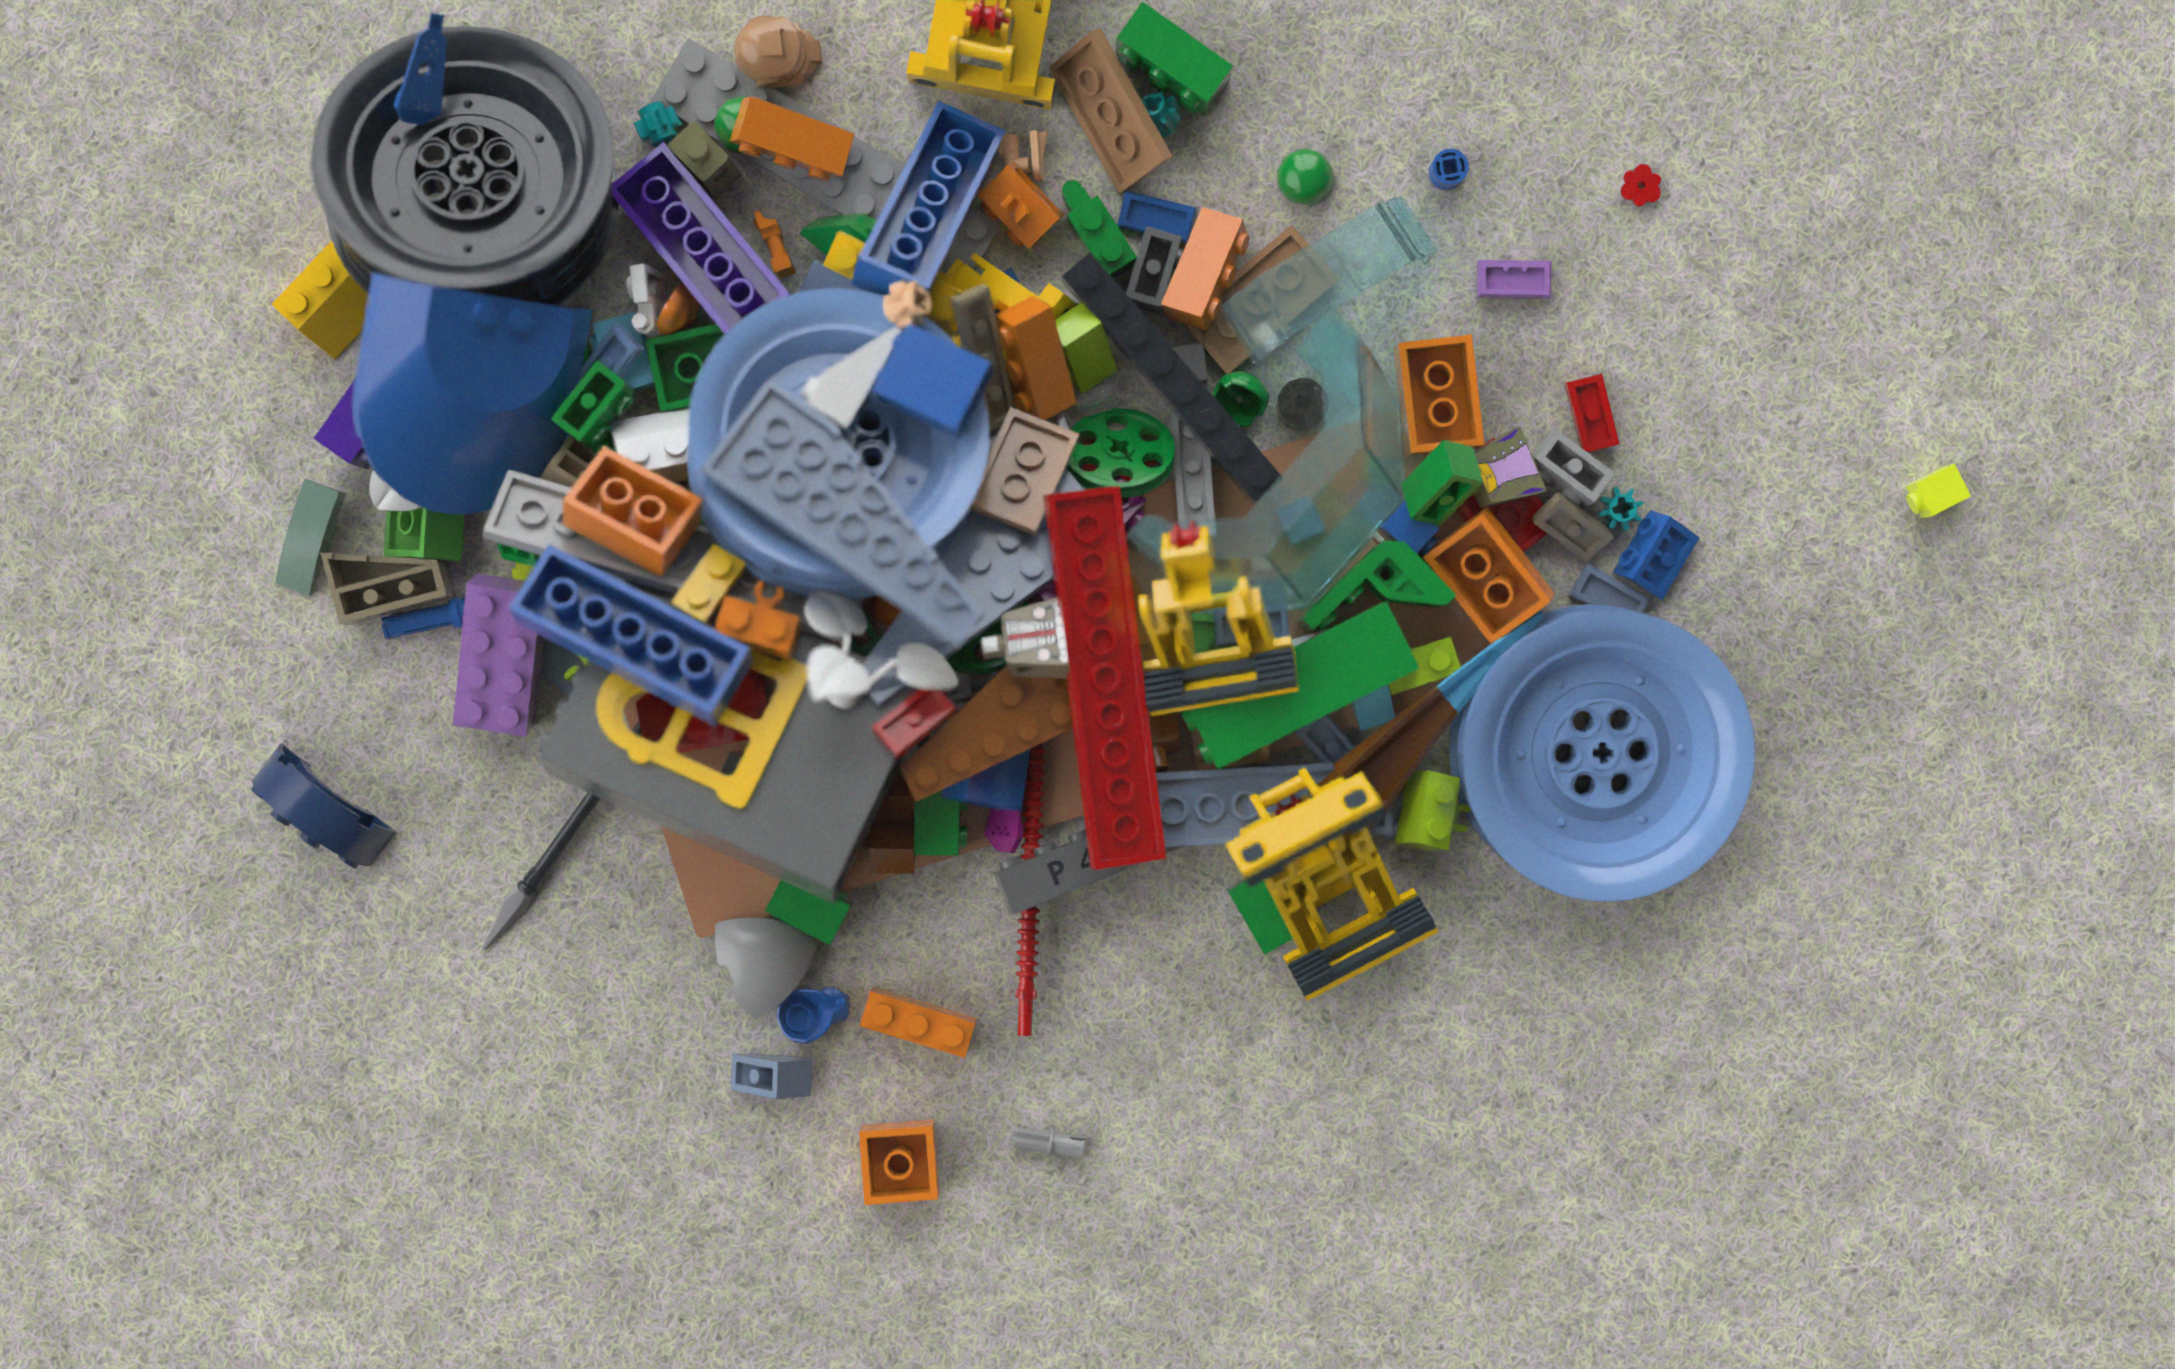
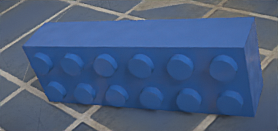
[850,100,1006,297]
[509,544,754,726]

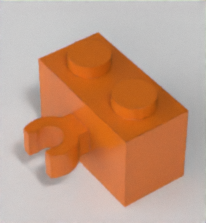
[977,162,1065,249]
[714,581,801,661]

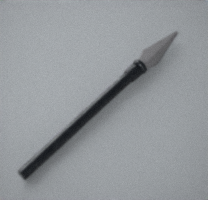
[482,721,642,950]

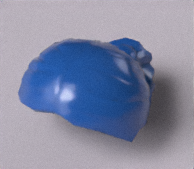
[776,987,851,1044]

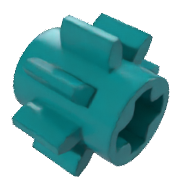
[1142,91,1182,137]
[633,101,682,147]
[1596,486,1644,532]

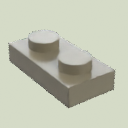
[1533,492,1613,562]

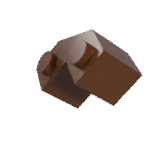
[863,770,916,874]

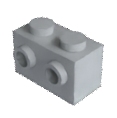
[1532,429,1615,509]

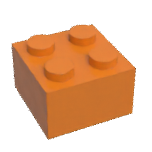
[859,1119,940,1205]

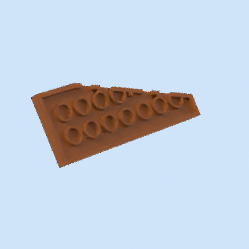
[898,577,1158,802]

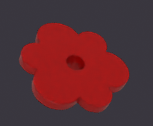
[1620,164,1661,207]

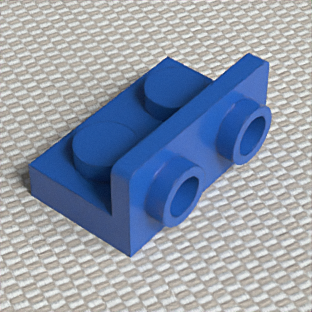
[1614,510,1700,600]

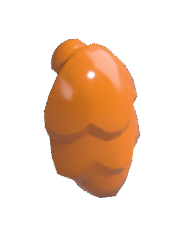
[657,283,700,335]

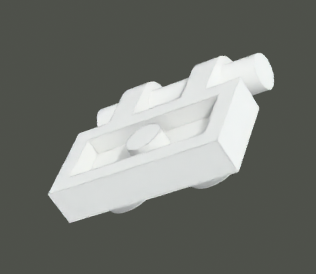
[627,264,668,338]

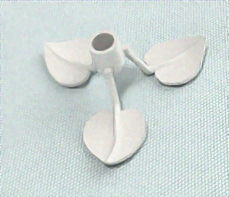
[804,591,958,708]

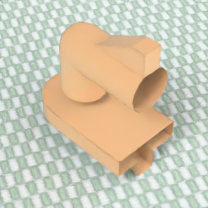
[999,130,1049,181]

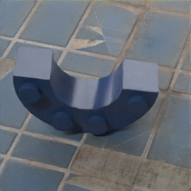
[251,743,396,869]

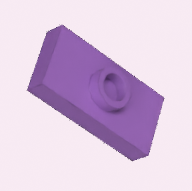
[1477,260,1552,299]

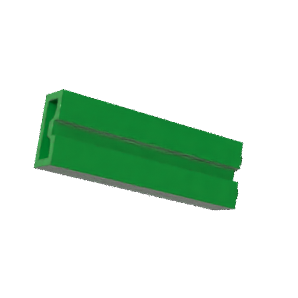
[1181,601,1420,769]

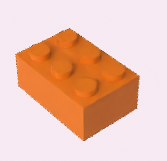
[1393,334,1485,457]
[563,447,703,577]
[1424,506,1555,644]

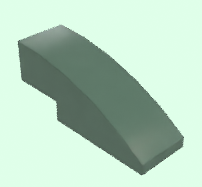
[275,479,346,596]

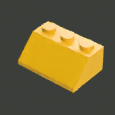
[271,240,369,360]

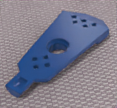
[394,12,447,125]

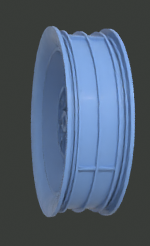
[687,289,989,600]
[1449,604,1755,902]

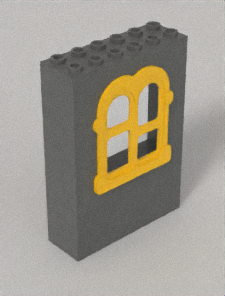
[538,580,920,904]

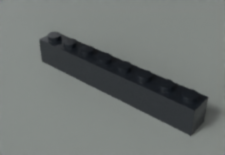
[1061,252,1284,505]

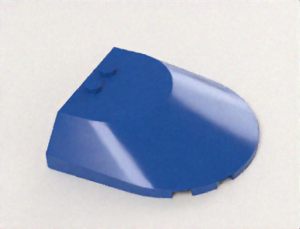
[353,273,593,514]

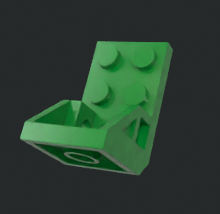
[1297,541,1456,631]

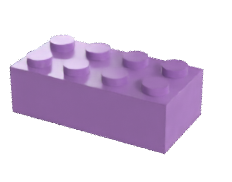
[453,574,544,737]

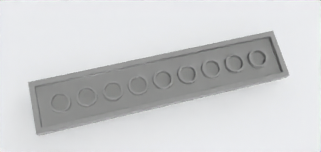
[651,38,1002,274]
[483,470,864,643]

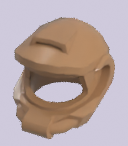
[734,15,822,89]

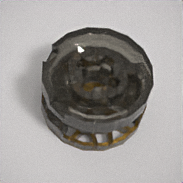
[1276,378,1328,431]

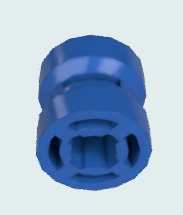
[1428,149,1469,191]

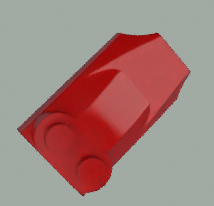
[636,668,770,753]

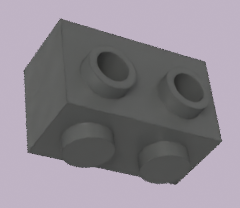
[1126,226,1184,314]

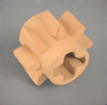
[883,281,931,329]

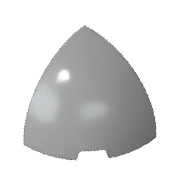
[715,918,818,1018]

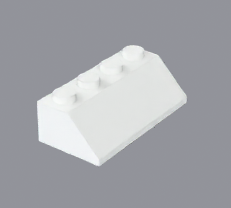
[609,407,690,483]

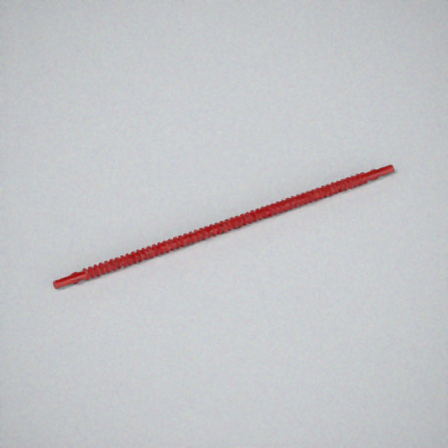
[1015,601,1047,1036]

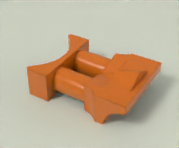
[752,211,796,279]

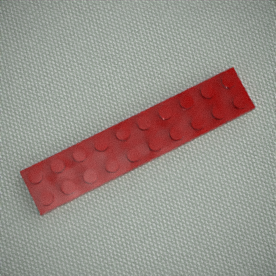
[1043,486,1167,870]

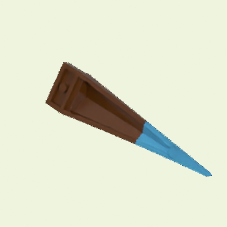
[1307,610,1544,831]

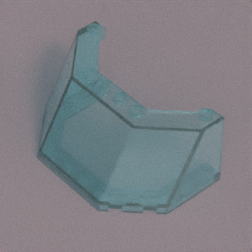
[1126,308,1405,615]

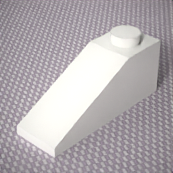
[800,326,902,432]

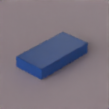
[1117,191,1196,244]

